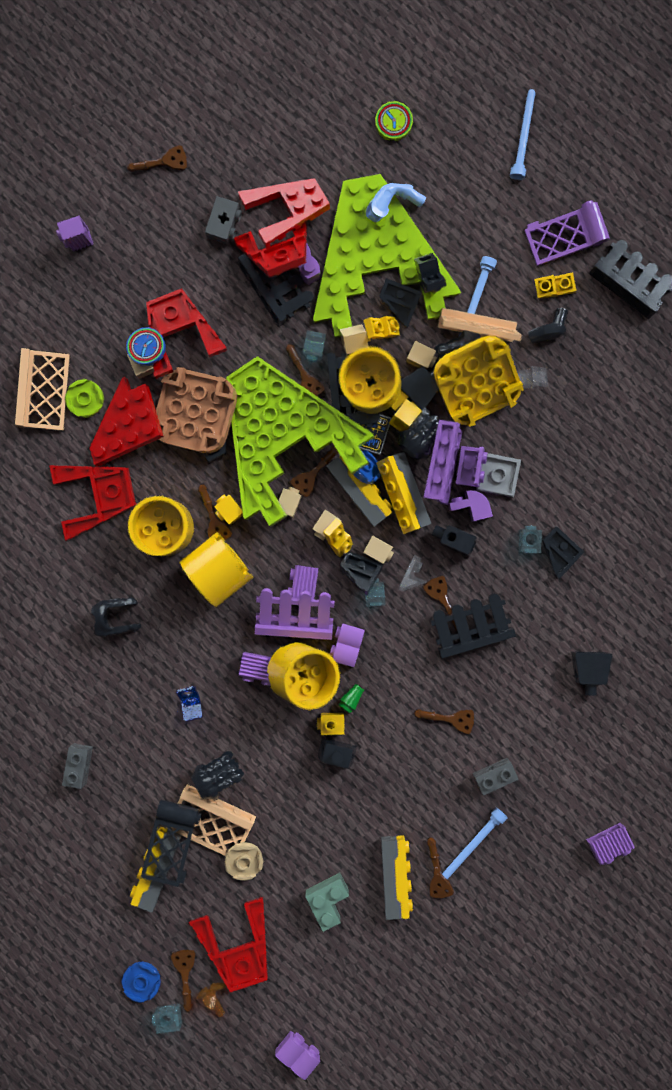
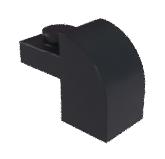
[414,253,447,293]

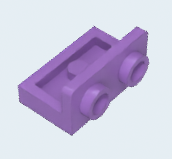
[456,446,488,487]

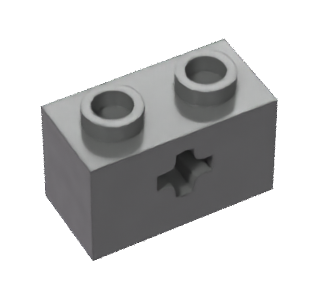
[205,196,242,245]
[62,743,93,789]
[472,758,519,796]

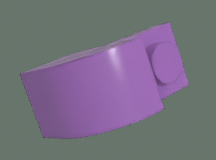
[448,490,493,522]

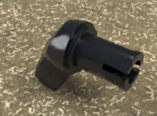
[528,308,568,343]

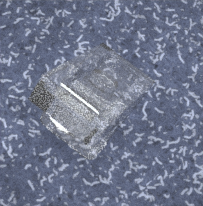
[516,366,548,389]
[397,555,427,591]

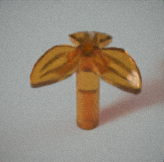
[196,982,226,1017]

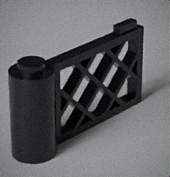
[140,800,202,887]

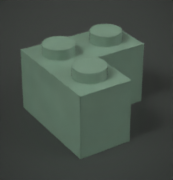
[305,873,349,932]

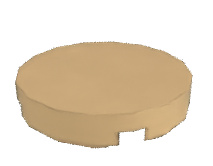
[225,842,263,881]

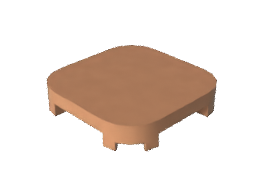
[156,367,237,454]

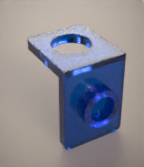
[176,686,203,722]

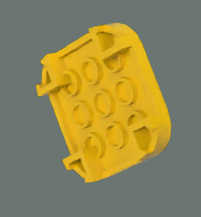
[434,335,524,427]

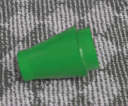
[338,684,364,714]

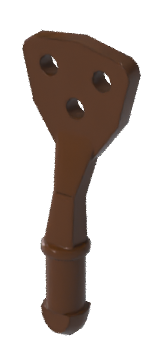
[127,145,187,172]
[286,344,325,397]
[291,446,339,497]
[198,485,232,540]
[423,576,457,631]
[414,709,474,734]
[427,837,454,898]
[171,950,196,1012]

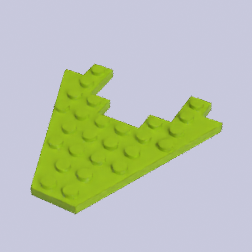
[313,174,461,338]
[226,356,374,526]

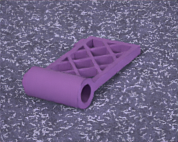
[524,200,610,266]

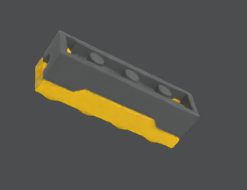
[376,452,431,534]
[326,455,392,527]
[130,827,182,912]
[381,836,413,920]

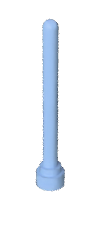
[510,89,535,180]
[458,256,497,337]
[442,807,508,879]

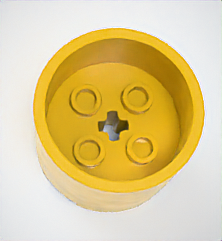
[339,347,401,414]
[128,496,194,556]
[180,532,253,607]
[267,642,340,709]

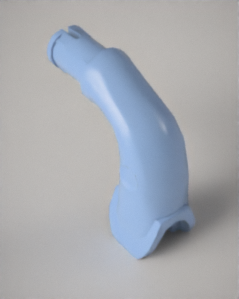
[366,183,426,222]

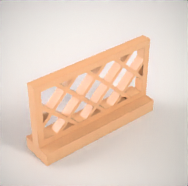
[438,308,522,342]
[15,348,70,431]
[166,784,256,856]

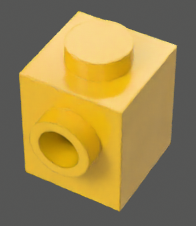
[389,399,422,431]
[214,494,243,525]
[317,713,344,735]

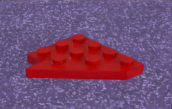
[90,377,164,466]

